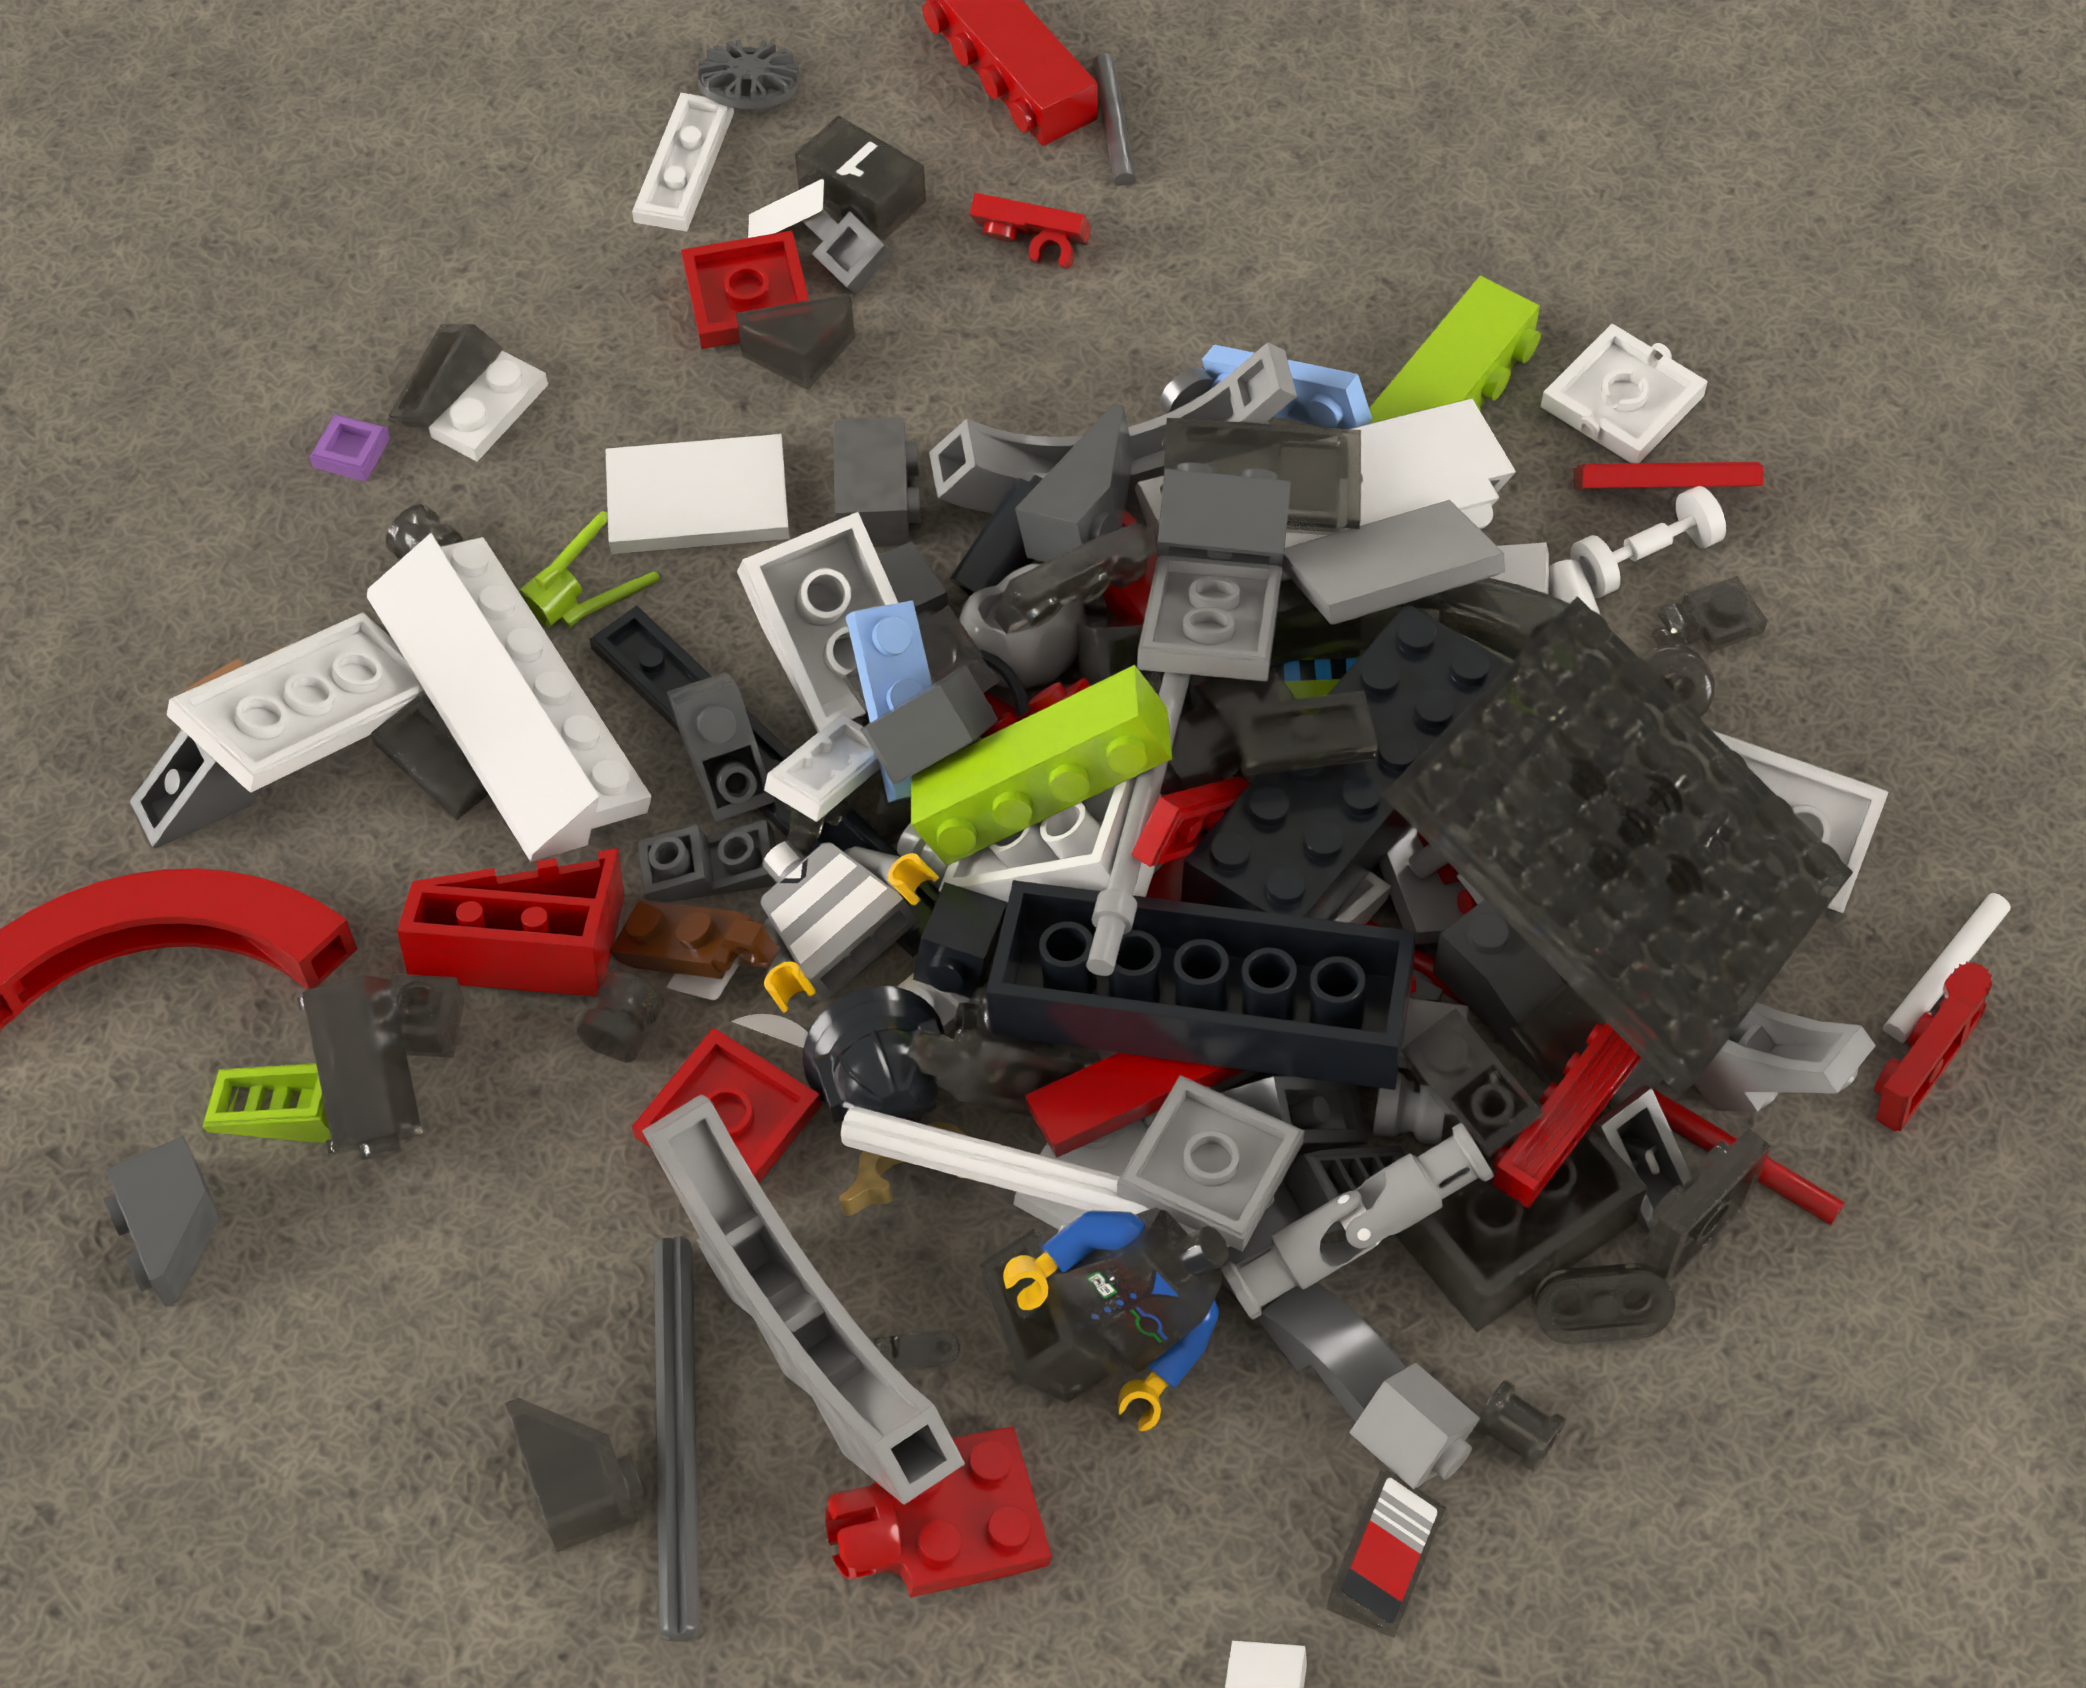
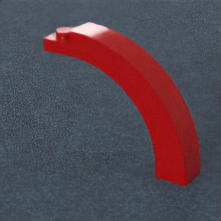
[0,868,357,1030]

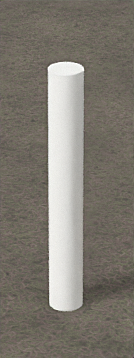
[1883,893,2010,1043]

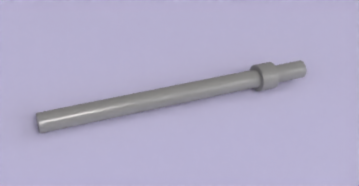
[1086,672,1191,976]

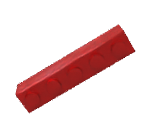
[1492,1012,1651,1209]

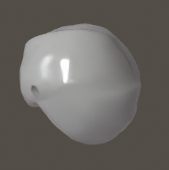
[957,564,1088,689]

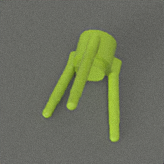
[518,511,660,628]

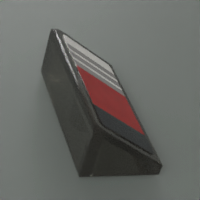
[1326,1468,1446,1638]

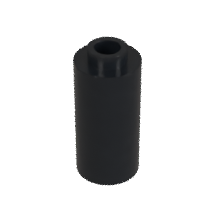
[949,475,1043,596]

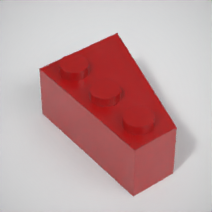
[397,848,625,997]

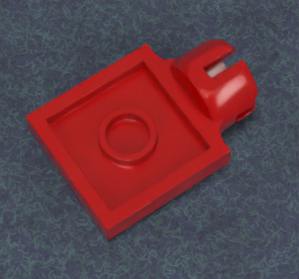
[825,1426,1052,1598]

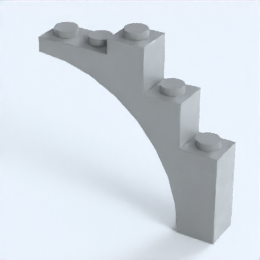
[1457,830,1876,1112]
[642,1094,965,1505]

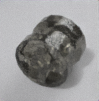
[386,504,463,559]

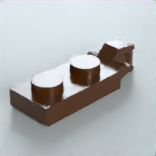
[610,900,780,979]

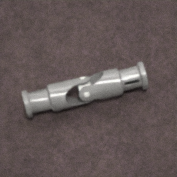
[1220,1122,1494,1320]

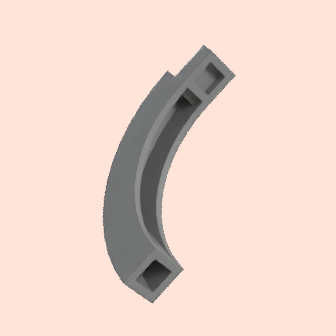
[929,342,1297,513]

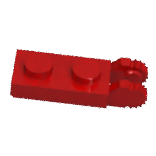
[1874,961,1993,1132]

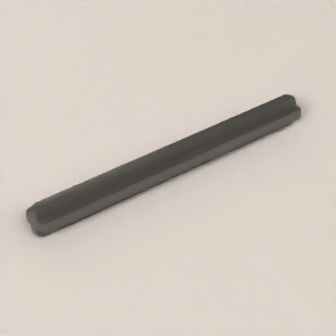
[654,1236,700,1642]

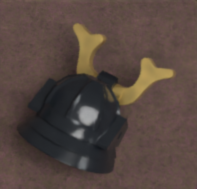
[803,986,1001,1216]

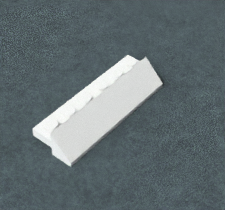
[367,533,652,862]

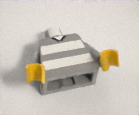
[760,841,939,1013]

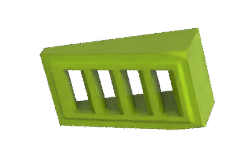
[202,1062,357,1143]

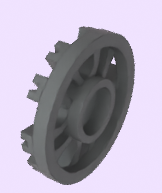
[697,40,799,109]

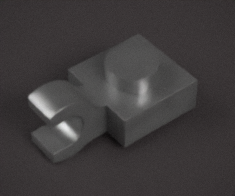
[802,210,894,295]

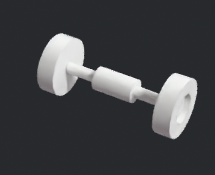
[1570,486,1726,598]

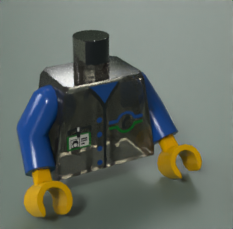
[1003,1207,1229,1431]

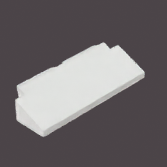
[1135,399,1516,581]

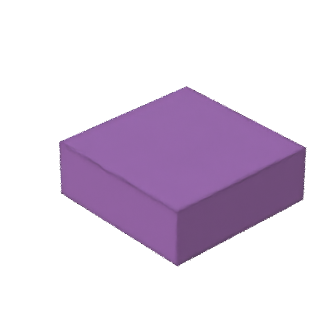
[310,414,390,481]

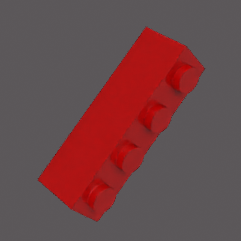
[922,0,1098,146]

